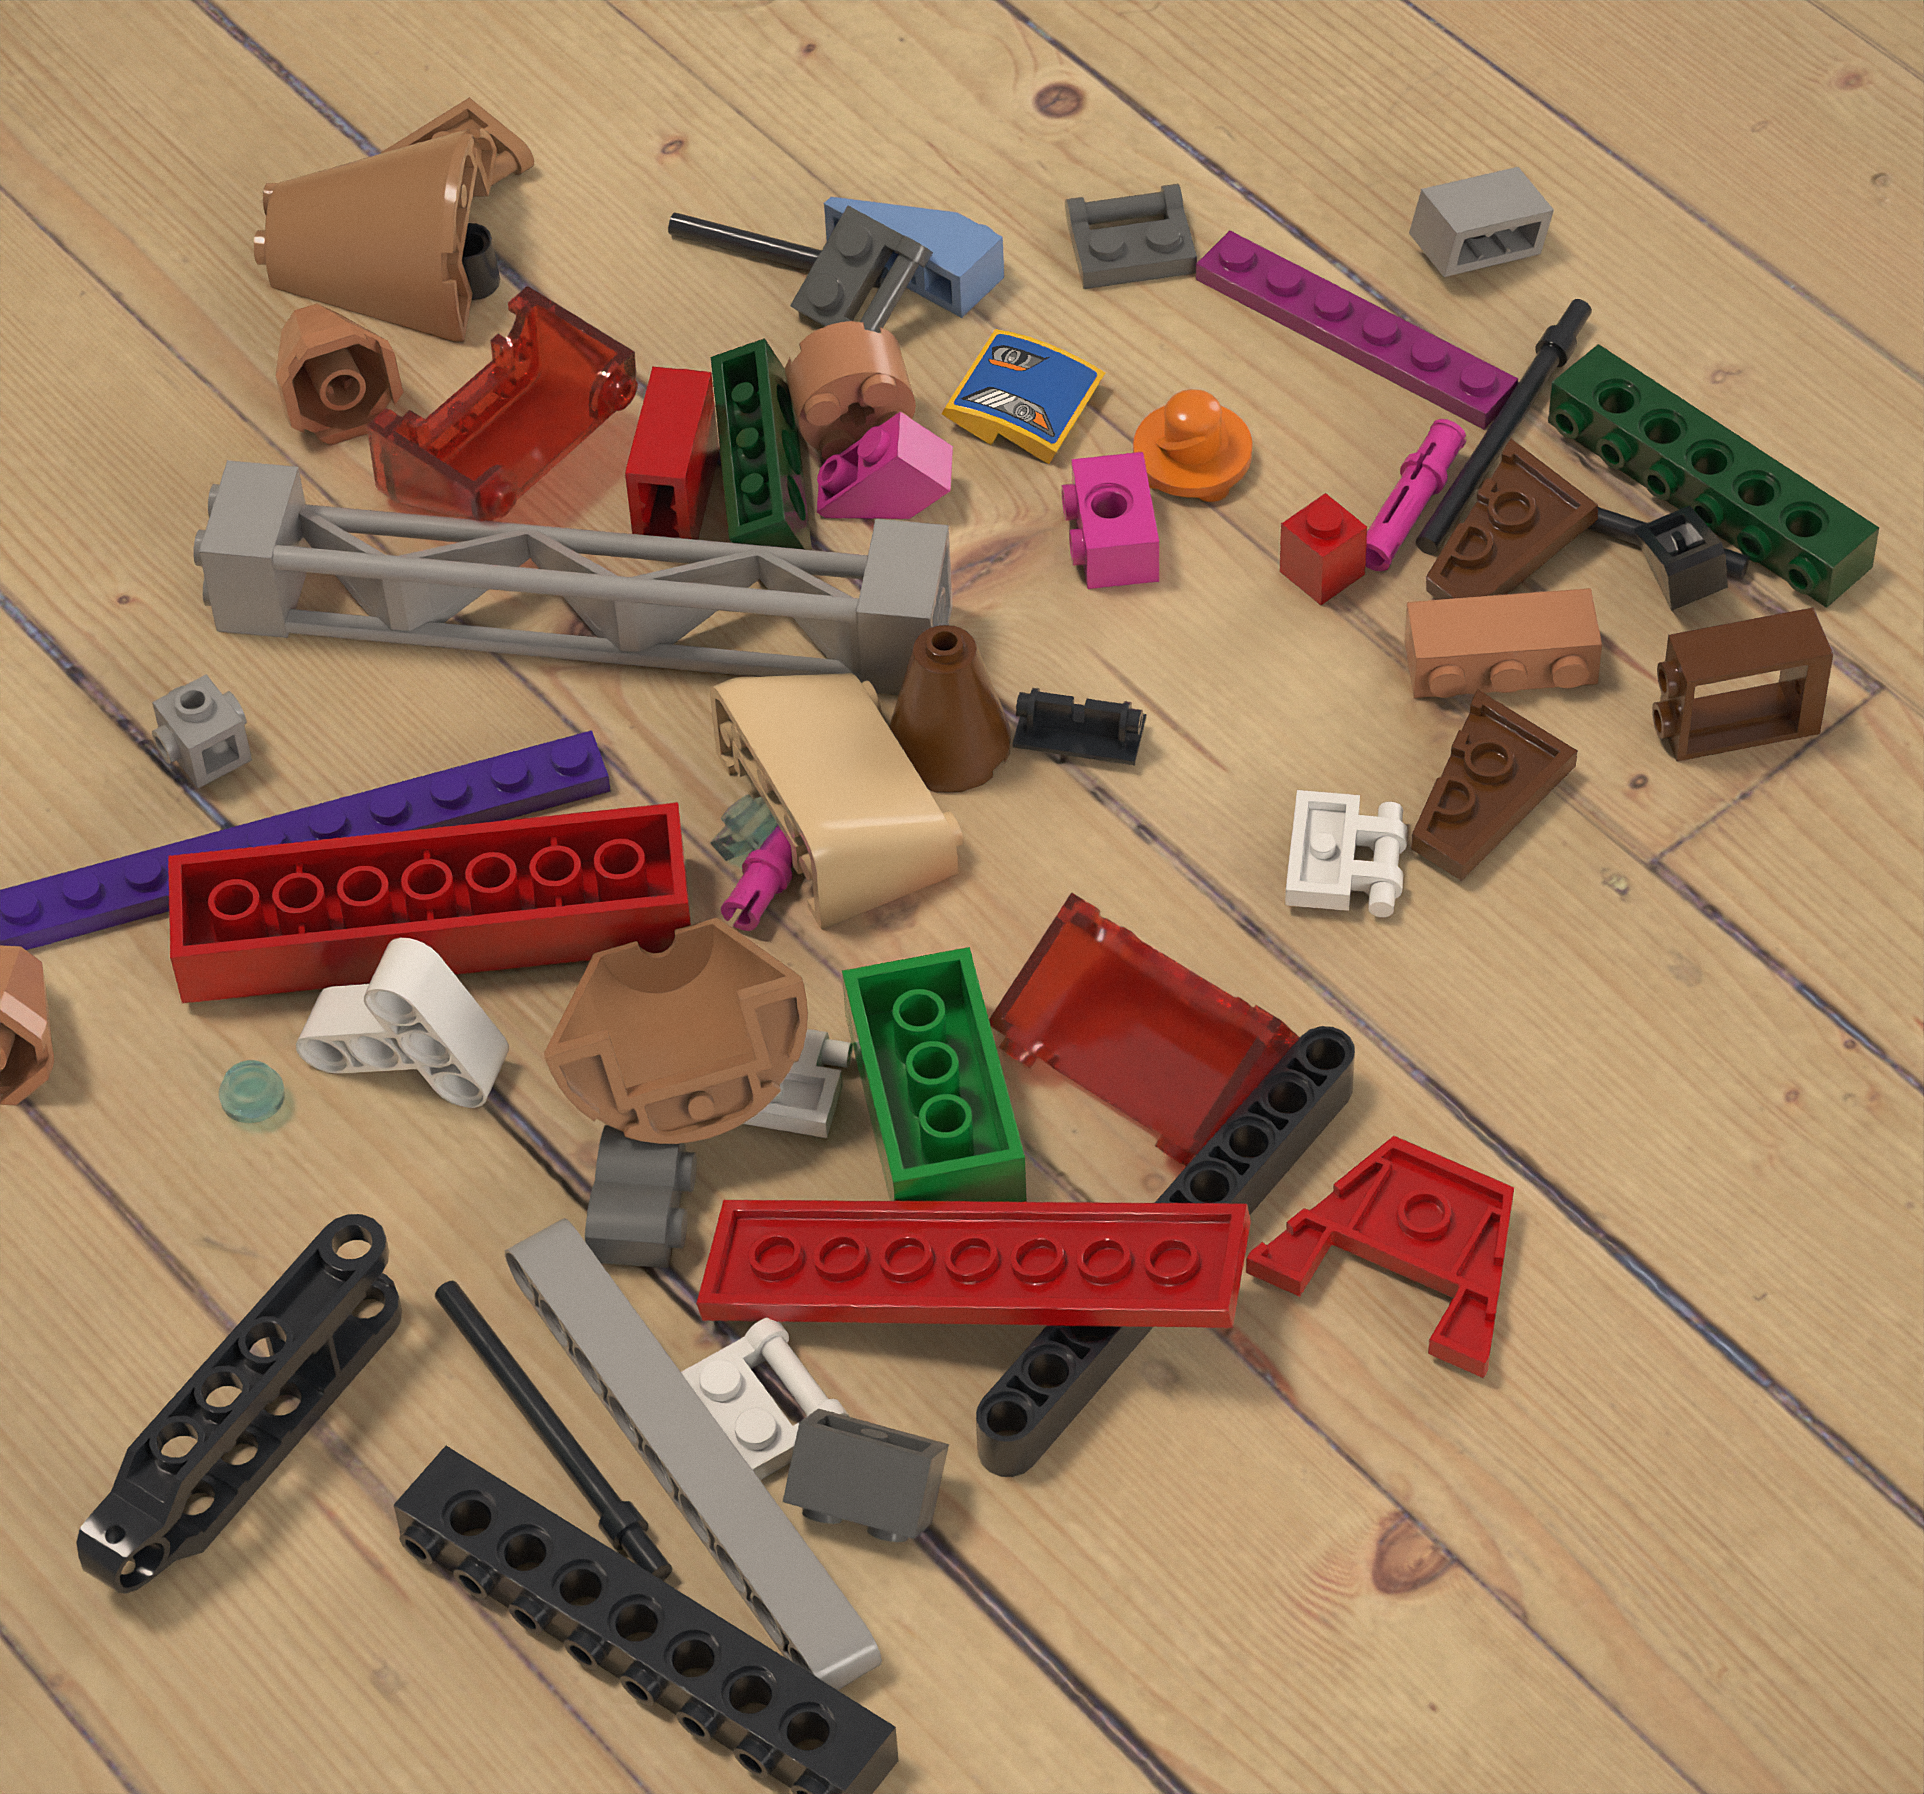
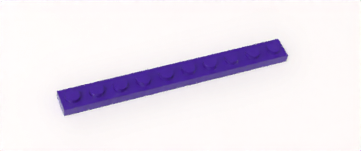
[0,730,611,950]

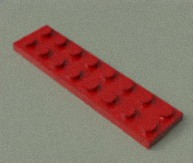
[696,1200,1251,1328]

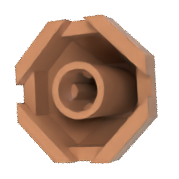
[275,303,404,445]
[0,945,54,1105]

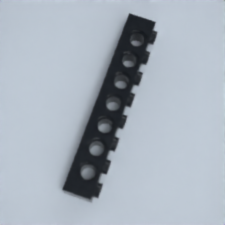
[393,1445,899,1794]

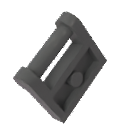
[1065,183,1197,289]
[790,205,933,333]

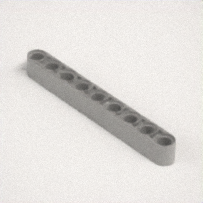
[505,1218,882,1690]

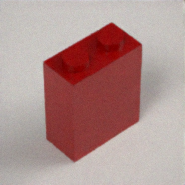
[625,366,719,540]

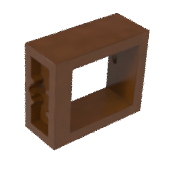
[1652,607,1833,762]

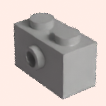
[1409,167,1554,277]

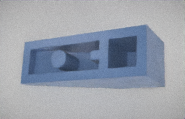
[824,197,1004,318]

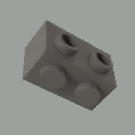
[783,1408,949,1542]

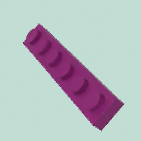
[1196,230,1519,430]

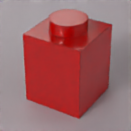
[1279,493,1368,605]

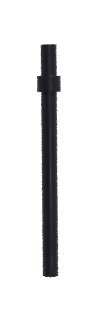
[1415,299,1592,555]
[435,1280,672,1581]

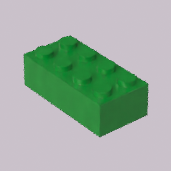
[842,947,1027,1202]

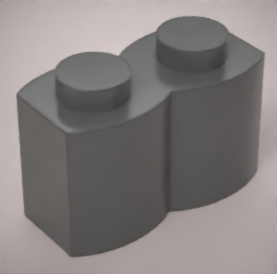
[584,1125,697,1268]

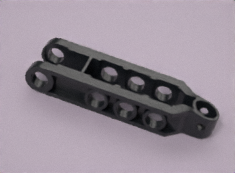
[76,1214,402,1594]

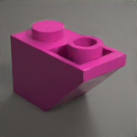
[817,412,953,519]

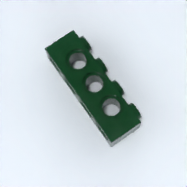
[710,338,812,550]

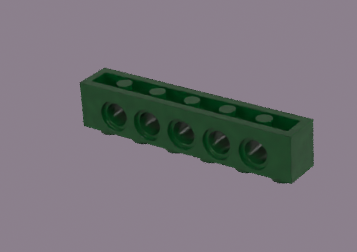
[1548,344,1880,608]

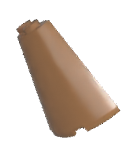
[254,129,497,342]
[544,917,808,1144]

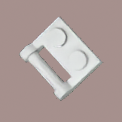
[681,1318,850,1480]

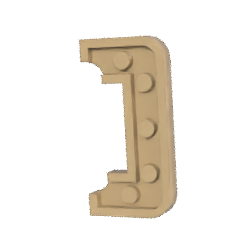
[710,673,963,930]

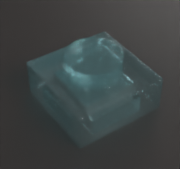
[710,794,778,861]

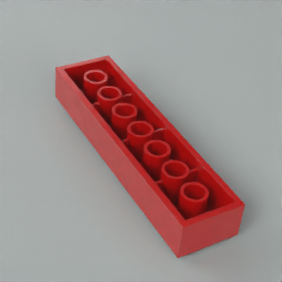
[168,802,691,1004]

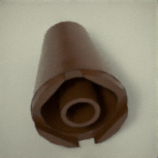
[889,625,1011,792]

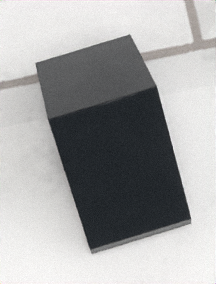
[1634,505,1728,611]

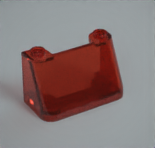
[367,286,638,521]
[989,892,1300,1167]

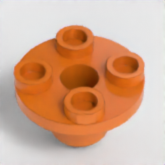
[1133,389,1252,502]

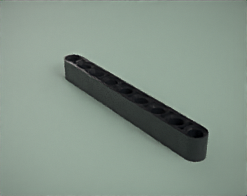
[976,1026,1355,1477]

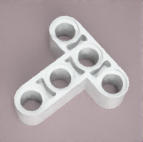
[296,938,509,1108]

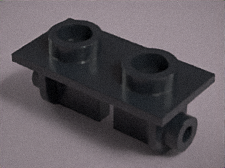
[1012,687,1147,766]

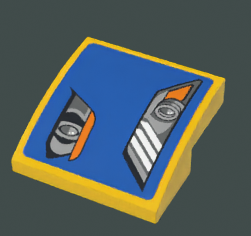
[941,329,1106,464]

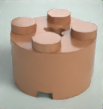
[785,321,916,460]

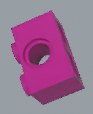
[1061,452,1159,589]

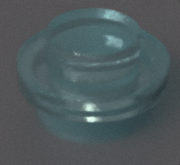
[219,1060,285,1123]

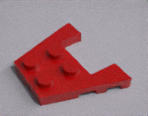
[1246,1136,1514,1378]

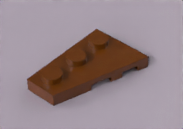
[1426,438,1598,600]
[1411,689,1578,881]

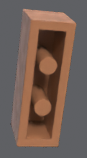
[1404,588,1602,698]

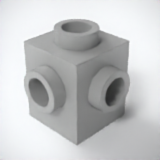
[152,674,252,788]

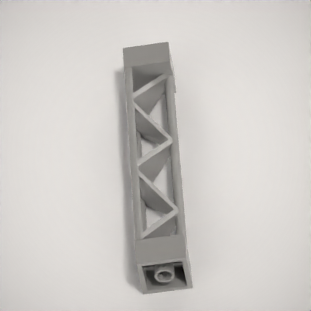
[193,460,952,695]

